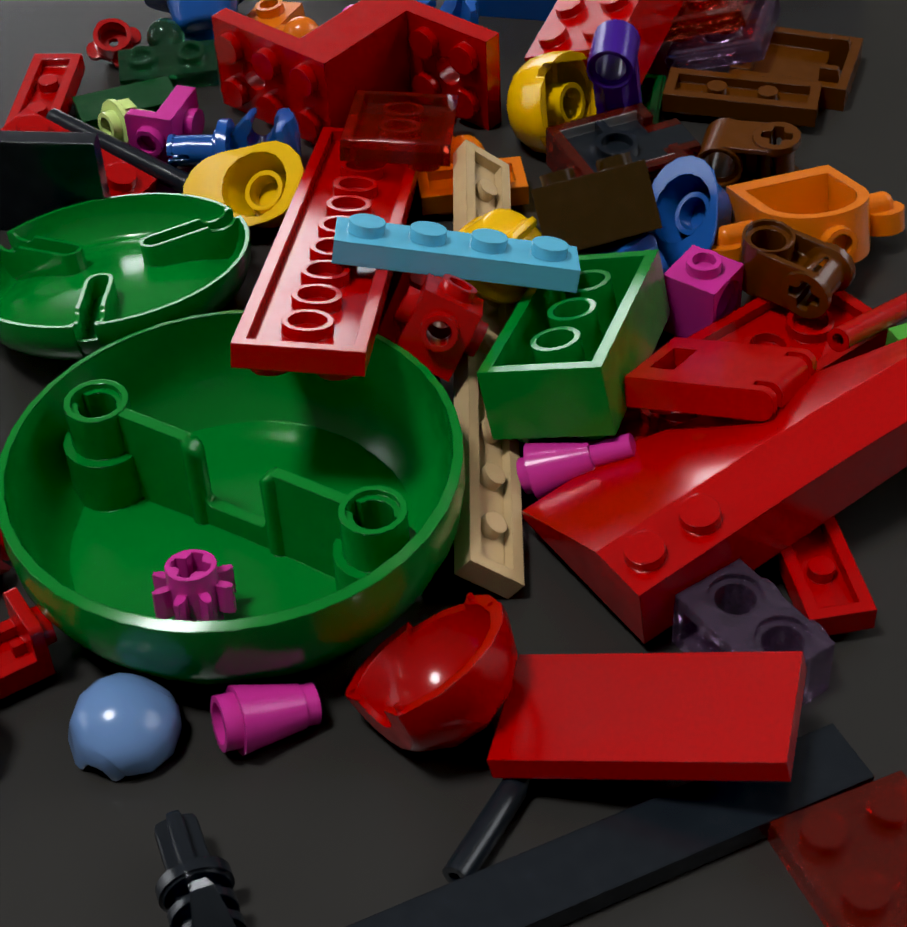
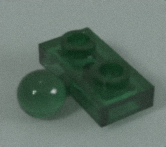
[118,18,220,88]

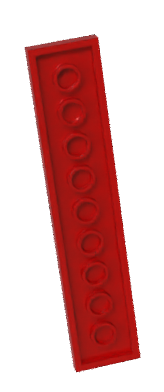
[230,127,426,381]

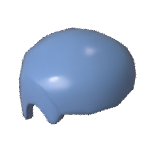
[68,672,182,782]

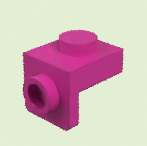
[124,85,205,162]

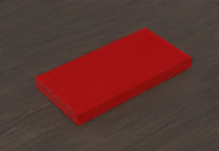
[487,651,807,782]

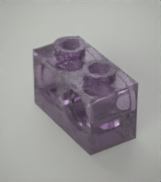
[672,558,835,705]

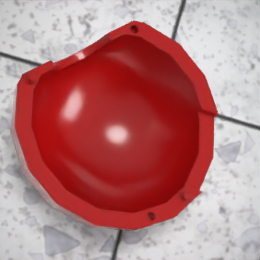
[345,592,518,752]

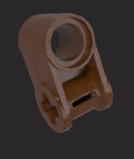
[697,118,801,188]
[738,219,856,319]

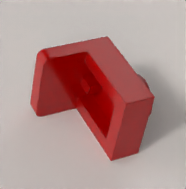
[0,587,57,699]

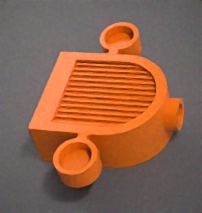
[711,164,905,267]

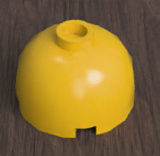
[506,50,597,156]

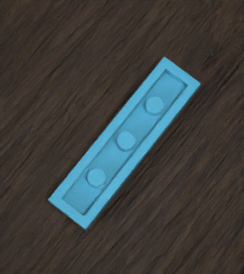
[331,213,581,293]

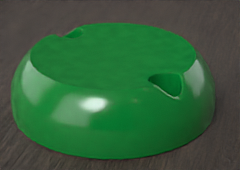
[0,310,466,686]

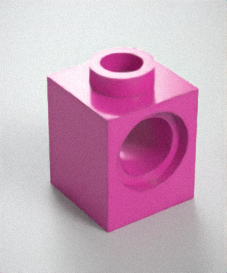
[663,245,744,338]

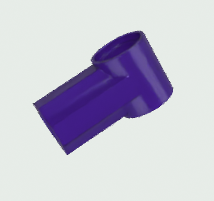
[586,19,644,124]

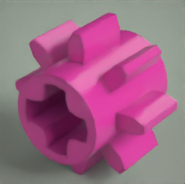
[151,549,237,621]

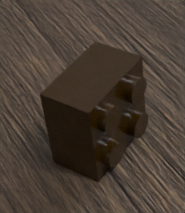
[531,152,663,251]

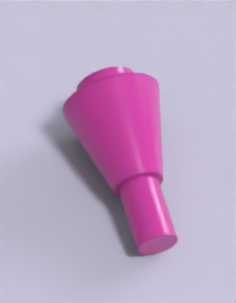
[516,433,636,500]

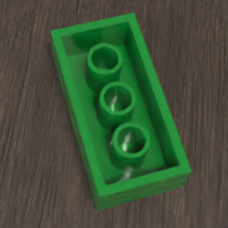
[477,249,671,443]

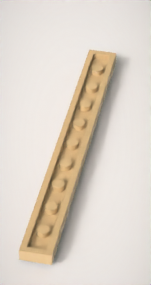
[453,139,525,599]

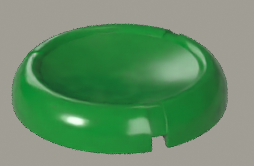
[0,192,251,360]

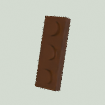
[662,67,822,127]

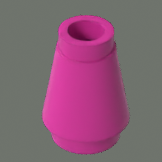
[210,682,322,756]

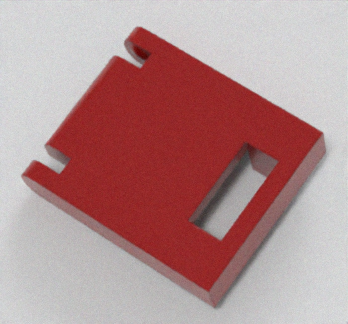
[625,337,817,422]

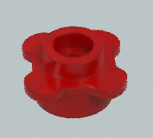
[86,18,142,69]

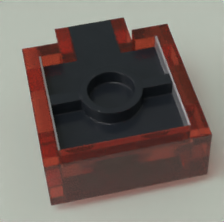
[546,103,701,184]

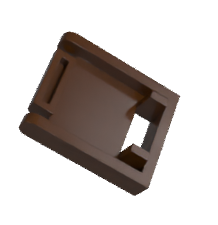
[728,24,864,112]

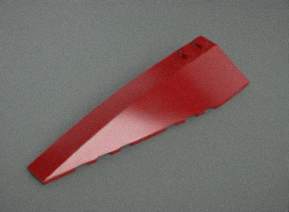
[522,337,907,644]

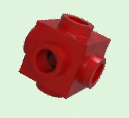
[394,273,489,382]

